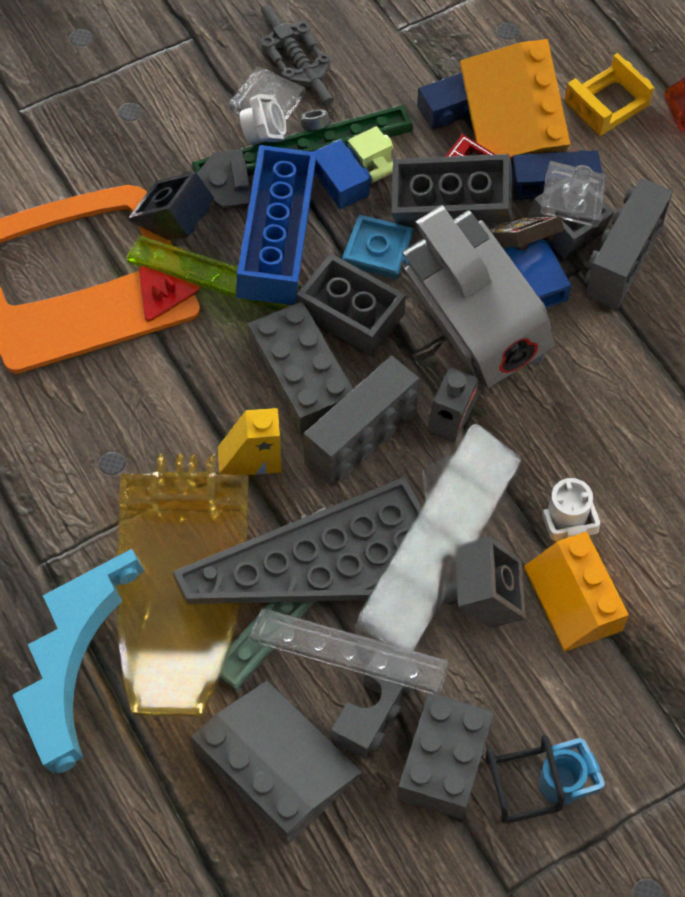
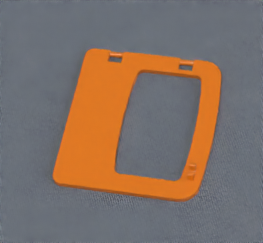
[0,185,200,374]

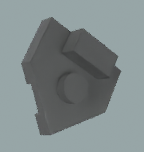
[197,149,250,210]

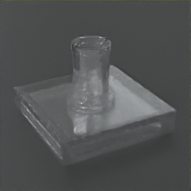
[229,66,305,120]
[541,161,606,227]

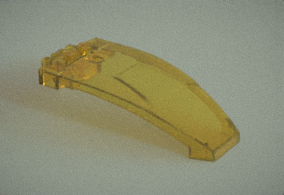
[116,454,249,717]

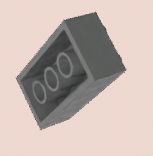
[391,154,512,226]
[584,178,673,311]
[248,301,353,436]
[304,356,419,486]

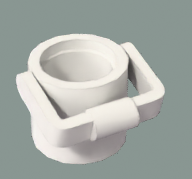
[240,94,286,145]
[542,478,600,541]

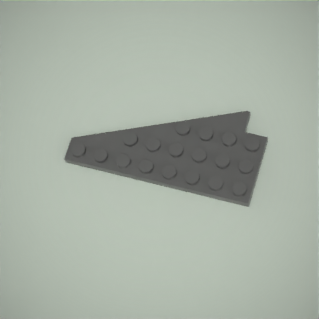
[173,477,450,604]

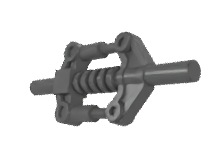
[261,5,334,106]

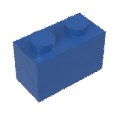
[314,139,372,210]

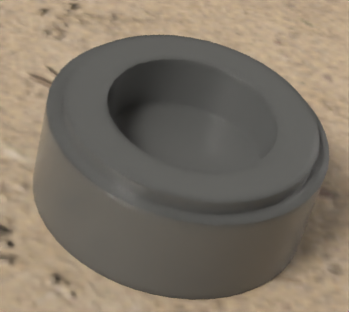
[300,109,329,130]

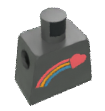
[427,368,478,443]

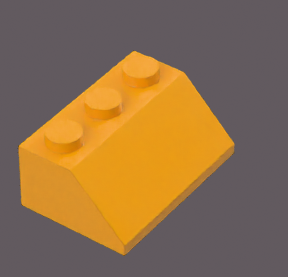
[524,531,629,652]

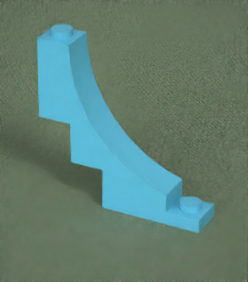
[13,549,145,774]

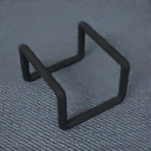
[486,735,565,823]

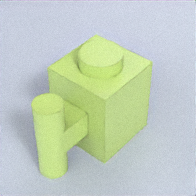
[348,126,393,183]

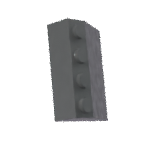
[191,681,362,845]

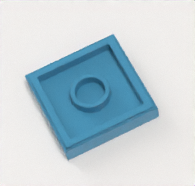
[342,214,414,279]

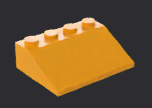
[460,39,571,163]

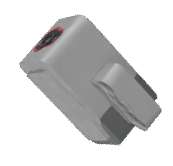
[401,205,555,389]

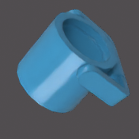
[539,738,605,805]

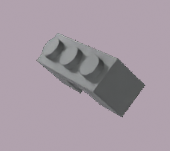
[331,646,418,760]

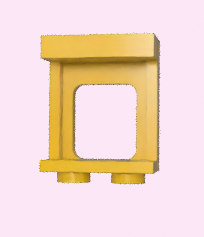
[564,53,654,136]

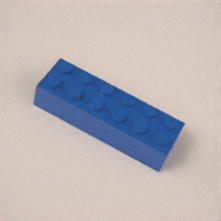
[236,145,317,305]

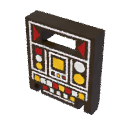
[489,216,564,250]

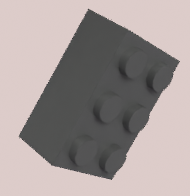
[297,253,406,356]
[397,692,494,820]

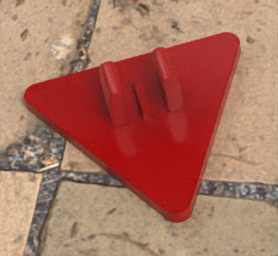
[139,266,199,322]

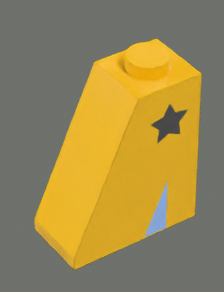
[218,408,282,477]

